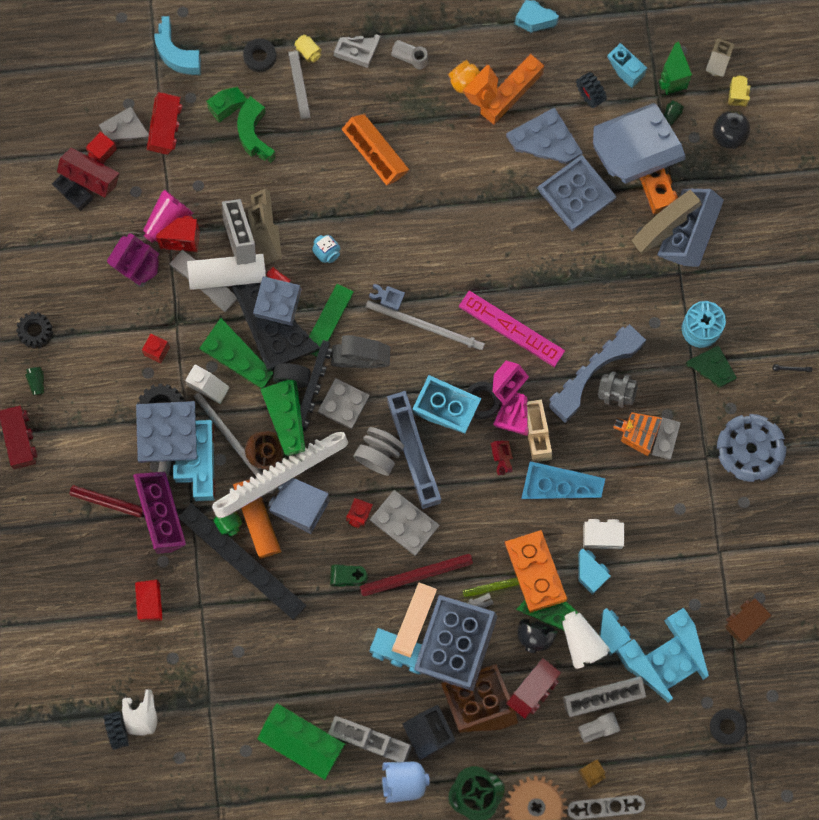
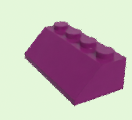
[133,472,186,554]

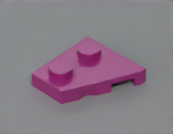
[493,392,528,436]

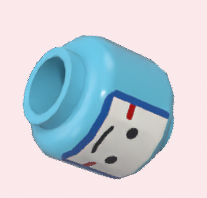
[312,235,340,263]

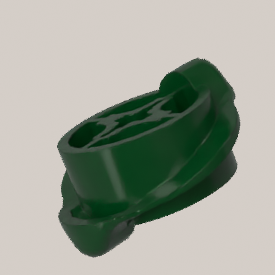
[448,766,505,820]

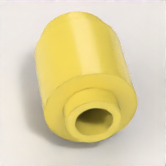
[294,35,321,62]

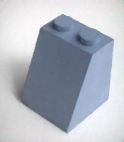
[268,478,330,534]

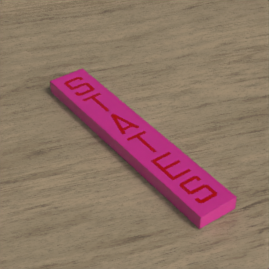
[459,291,565,368]

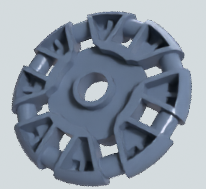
[717,414,786,482]

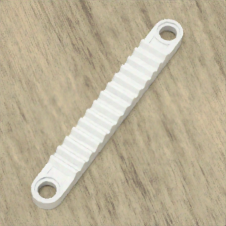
[212,432,348,517]

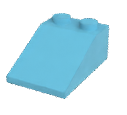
[412,375,481,433]

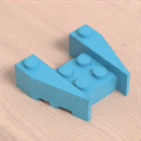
[616,608,709,702]

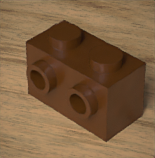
[725,598,772,644]

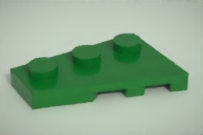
[516,600,578,631]

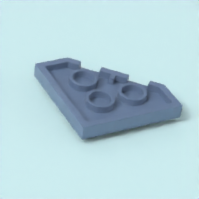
[506,107,583,164]

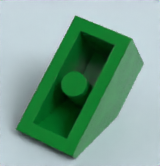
[206,87,247,123]

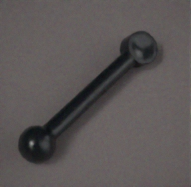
[772,364,812,372]

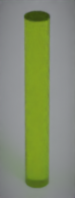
[462,577,519,597]

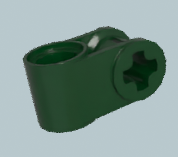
[330,565,368,587]

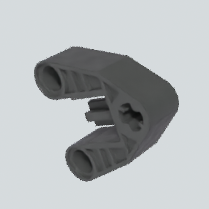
[331,335,391,368]

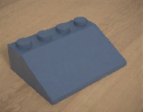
[414,595,498,691]

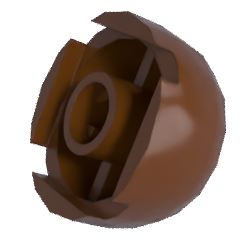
[245,431,284,470]

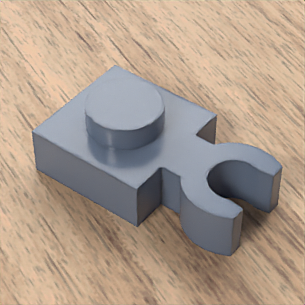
[369,284,405,311]

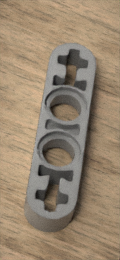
[288,50,310,119]
[567,795,645,820]

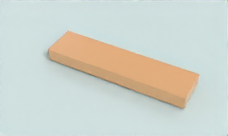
[392,583,437,657]

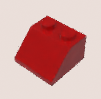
[156,216,200,252]

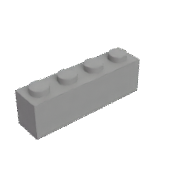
[222,199,256,265]

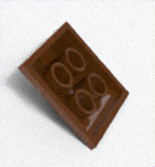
[441,664,518,732]

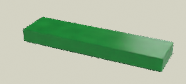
[309,284,354,357]

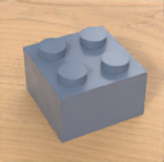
[253,276,302,326]

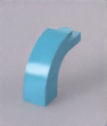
[154,16,200,75]

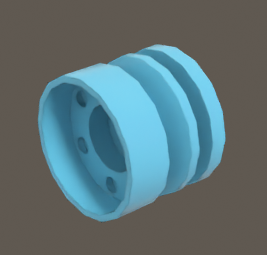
[682,301,726,348]

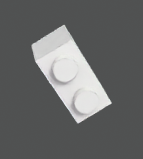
[583,519,624,549]

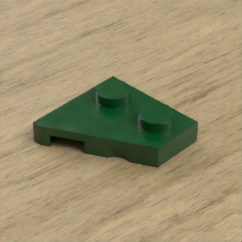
[686,345,737,388]

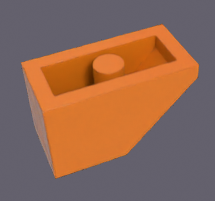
[462,65,498,108]

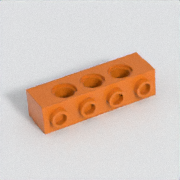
[640,168,678,215]

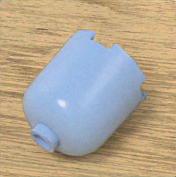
[382,762,429,803]

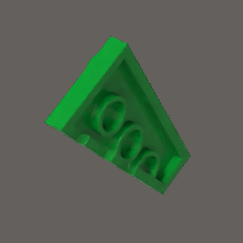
[199,318,274,389]

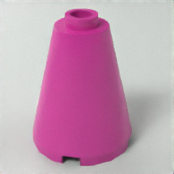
[143,190,193,243]

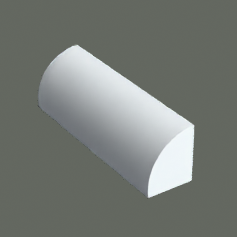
[187,254,266,290]

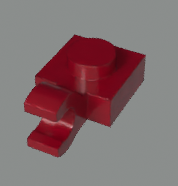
[490,441,513,476]

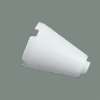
[563,611,610,669]

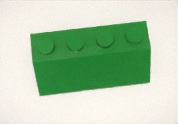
[257,703,345,780]

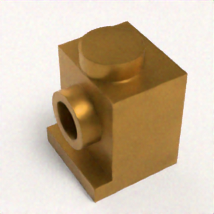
[579,760,606,788]

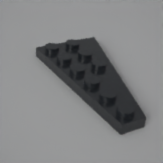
[232,283,320,371]

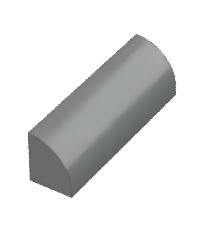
[563,676,646,717]

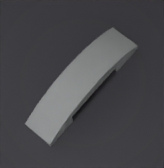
[169,250,237,312]

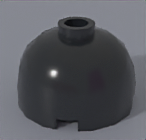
[713,111,750,149]
[517,618,558,654]

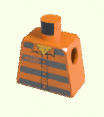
[613,413,662,456]

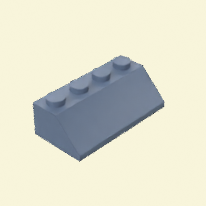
[658,189,724,267]

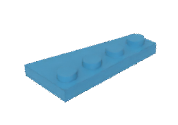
[521,461,606,499]

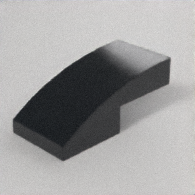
[52,175,94,212]

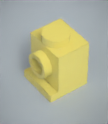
[728,76,750,107]

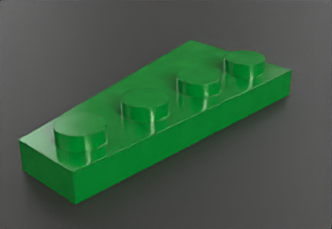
[260,380,305,456]

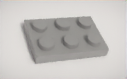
[370,490,440,556]

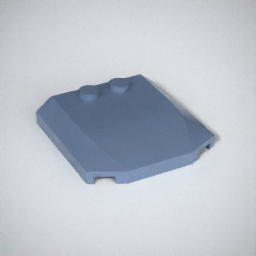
[593,103,685,183]

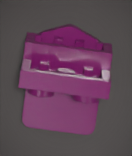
[107,233,159,286]

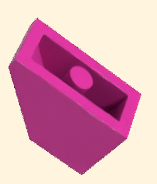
[493,361,529,405]

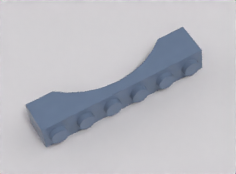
[549,324,646,423]
[387,391,441,509]

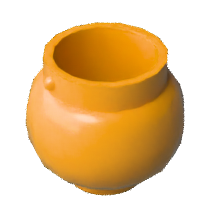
[448,60,480,93]

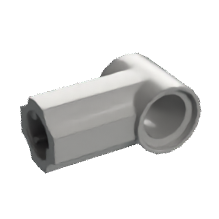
[391,40,428,69]
[578,712,621,743]

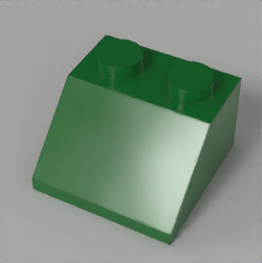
[659,42,692,95]

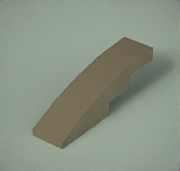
[631,189,702,254]

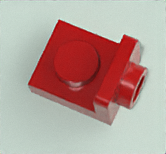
[346,498,373,528]

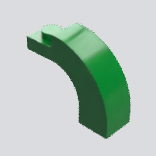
[237,96,276,163]

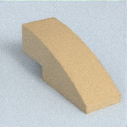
[527,399,552,462]

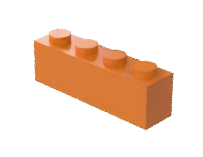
[480,54,544,125]

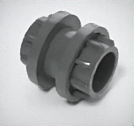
[598,371,638,408]

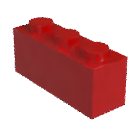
[146,92,182,155]

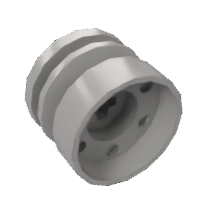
[354,427,404,476]

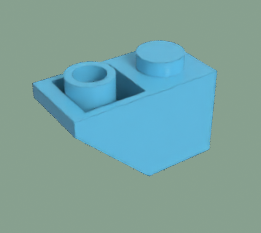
[515,0,559,32]
[607,43,647,88]
[578,548,610,595]
[599,608,631,656]

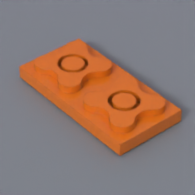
[505,530,567,613]

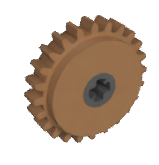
[504,776,568,820]

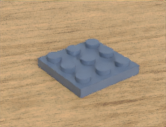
[537,155,616,231]
[136,401,197,463]

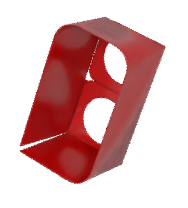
[135,579,162,622]

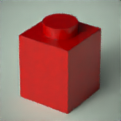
[86,132,117,164]
[142,334,170,364]

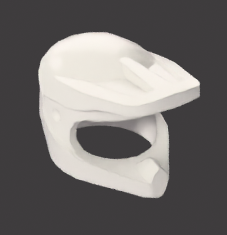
[122,690,157,736]

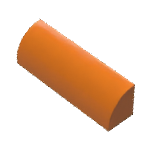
[342,114,409,185]
[233,480,282,560]

